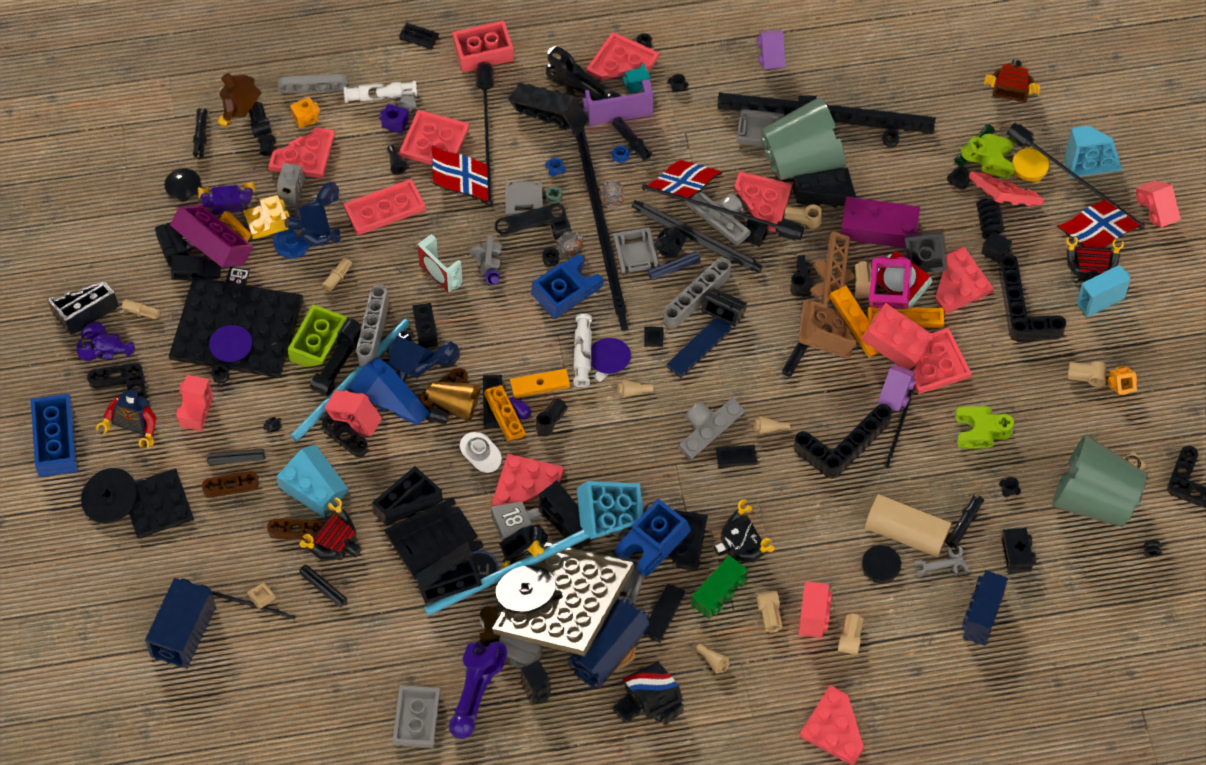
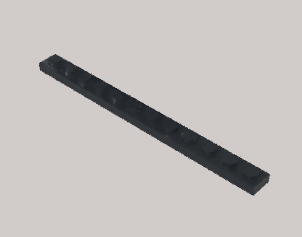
[717,92,936,134]

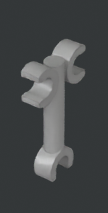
[914,546,968,577]

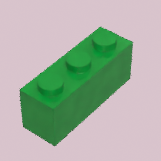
[691,556,748,619]

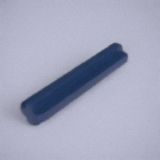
[648,251,700,280]

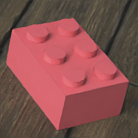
[452,20,514,73]
[861,303,933,370]

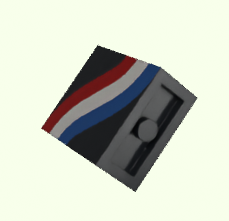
[622,661,683,718]

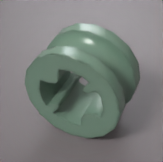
[546,186,562,204]

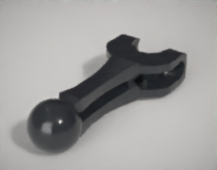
[546,46,621,101]

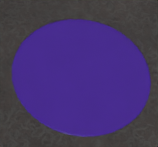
[209,325,252,362]
[591,338,631,374]

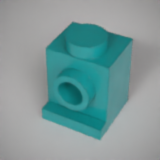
[622,64,650,94]

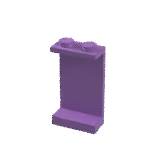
[582,80,653,126]

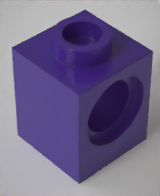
[379,104,409,134]

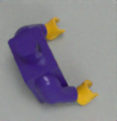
[198,181,256,215]

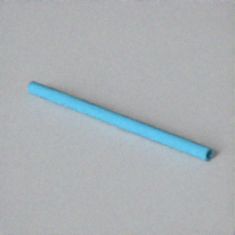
[290,319,411,442]
[424,530,589,616]

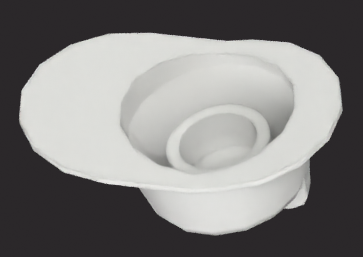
[460,432,502,473]

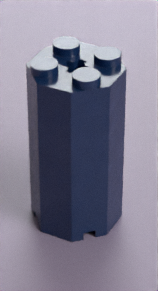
[568,598,650,689]

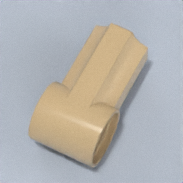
[785,205,822,228]
[855,261,872,298]
[1068,362,1107,387]
[757,591,782,633]
[838,613,863,655]

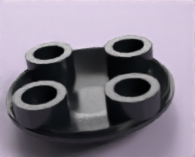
[164,168,202,202]

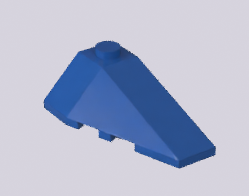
[348,357,431,425]

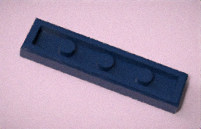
[667,318,731,378]

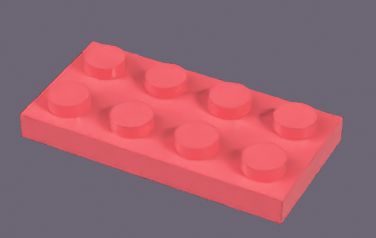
[343,178,426,236]

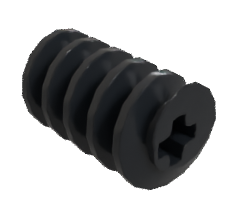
[976,199,1005,239]

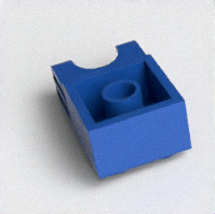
[531,254,604,319]
[615,498,691,577]

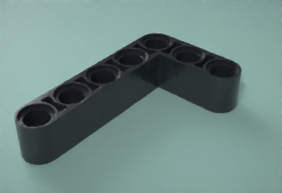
[999,254,1066,342]
[794,404,892,479]

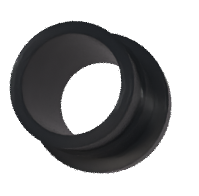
[258,135,276,156]
[428,404,450,425]

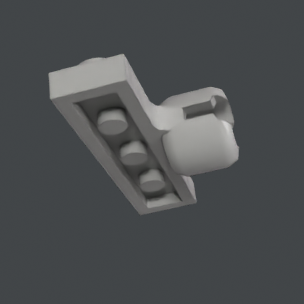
[685,191,750,246]
[677,397,746,461]

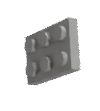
[392,685,440,748]

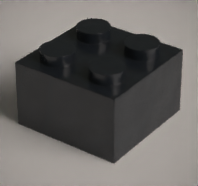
[905,228,948,272]

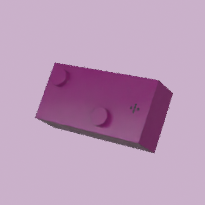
[841,197,920,248]
[170,205,254,267]

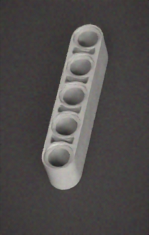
[663,258,731,329]
[356,284,389,367]

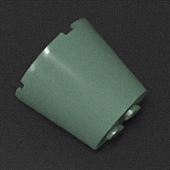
[761,98,846,181]
[1052,435,1147,527]

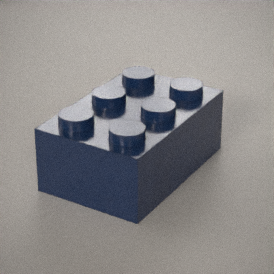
[961,570,1008,646]

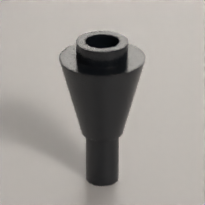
[387,145,408,174]

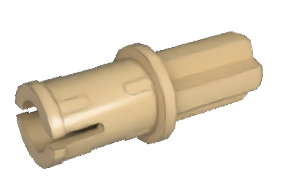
[322,258,352,292]
[122,299,160,319]

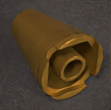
[425,381,481,422]

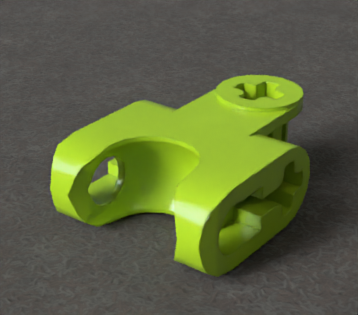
[961,134,1015,178]
[955,406,1014,449]

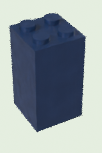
[145,578,216,669]

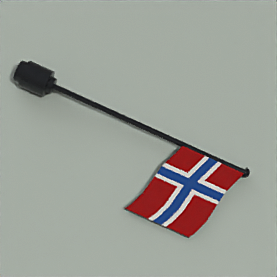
[432,62,494,206]
[1007,123,1145,248]
[642,160,804,241]

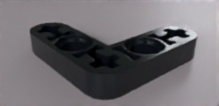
[87,363,147,399]
[322,414,368,457]
[1167,446,1206,508]

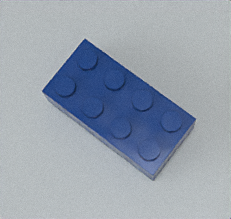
[30,394,78,477]

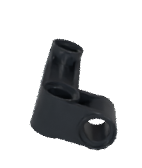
[495,203,573,240]
[310,318,361,396]

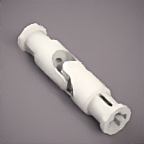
[344,80,417,103]
[573,314,592,387]

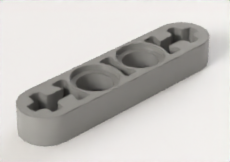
[278,74,348,94]

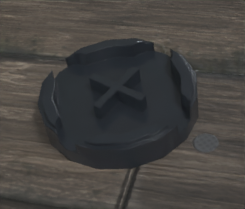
[861,545,902,584]

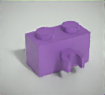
[757,29,786,70]
[878,364,916,412]

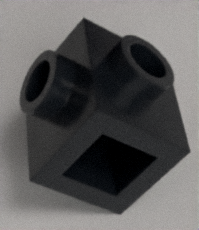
[654,226,687,257]

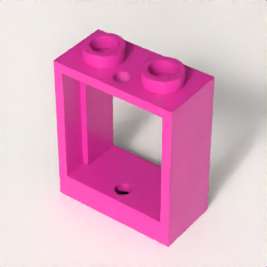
[869,256,912,309]

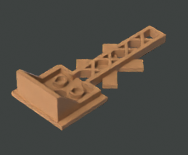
[798,231,856,359]

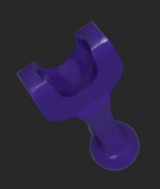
[449,642,507,739]

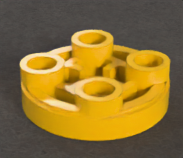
[1012,148,1049,183]

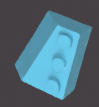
[1064,126,1122,178]
[277,444,349,518]
[577,481,643,540]

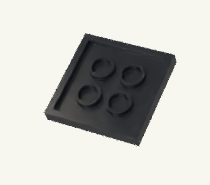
[129,468,194,539]

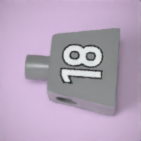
[277,163,305,207]
[491,502,540,541]

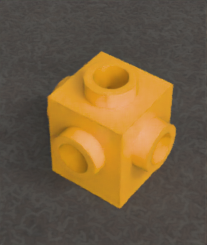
[290,97,320,129]
[1108,366,1137,395]

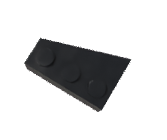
[47,281,119,335]
[372,466,443,526]
[539,480,594,550]

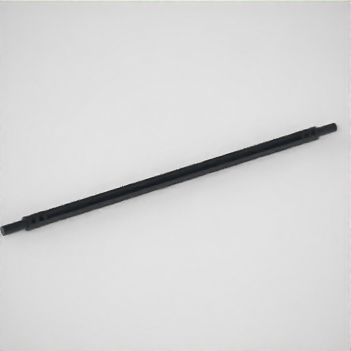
[566,86,628,331]

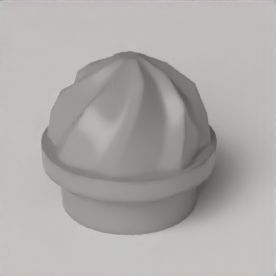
[398,95,416,113]

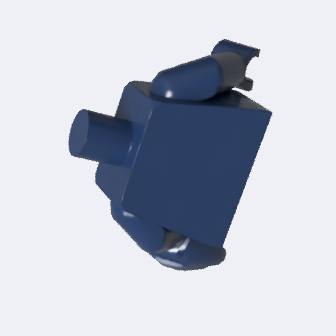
[285,182,341,247]
[388,331,460,383]

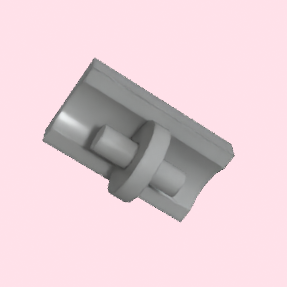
[470,235,502,274]

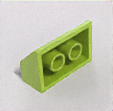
[288,304,347,367]

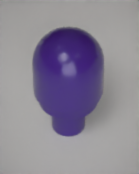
[484,269,500,285]
[509,396,532,420]

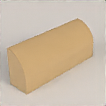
[865,494,951,558]

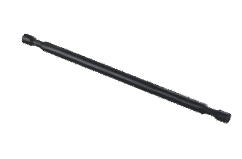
[885,389,914,467]
[212,591,296,620]

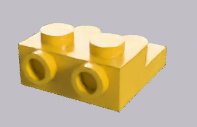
[243,195,290,239]

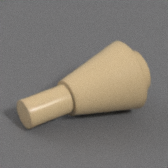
[617,379,653,398]
[754,416,790,435]
[696,644,729,674]

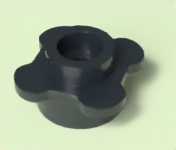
[668,74,689,92]
[263,417,282,433]
[999,477,1021,497]

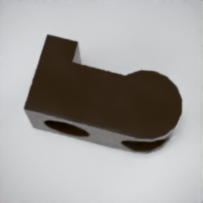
[479,606,500,647]

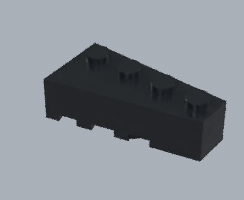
[508,83,589,136]

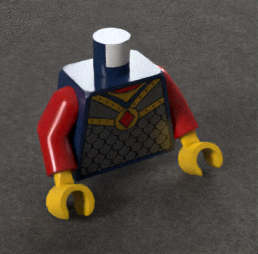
[96,390,157,448]

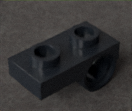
[790,255,813,297]

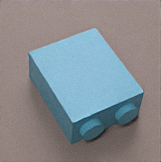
[1077,265,1130,317]

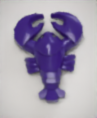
[77,322,135,361]

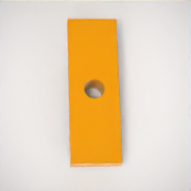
[510,369,570,398]
[484,385,526,442]

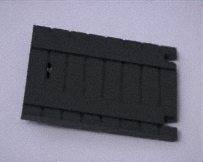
[384,497,484,580]

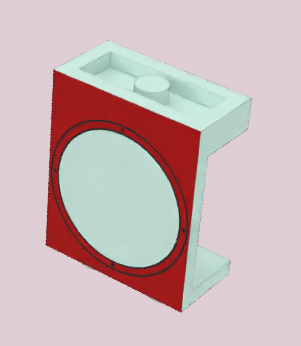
[417,234,463,293]
[876,250,932,308]

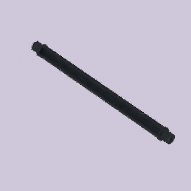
[631,200,763,273]

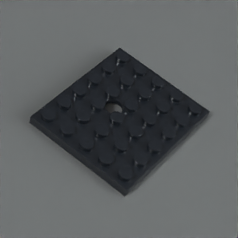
[169,277,303,378]

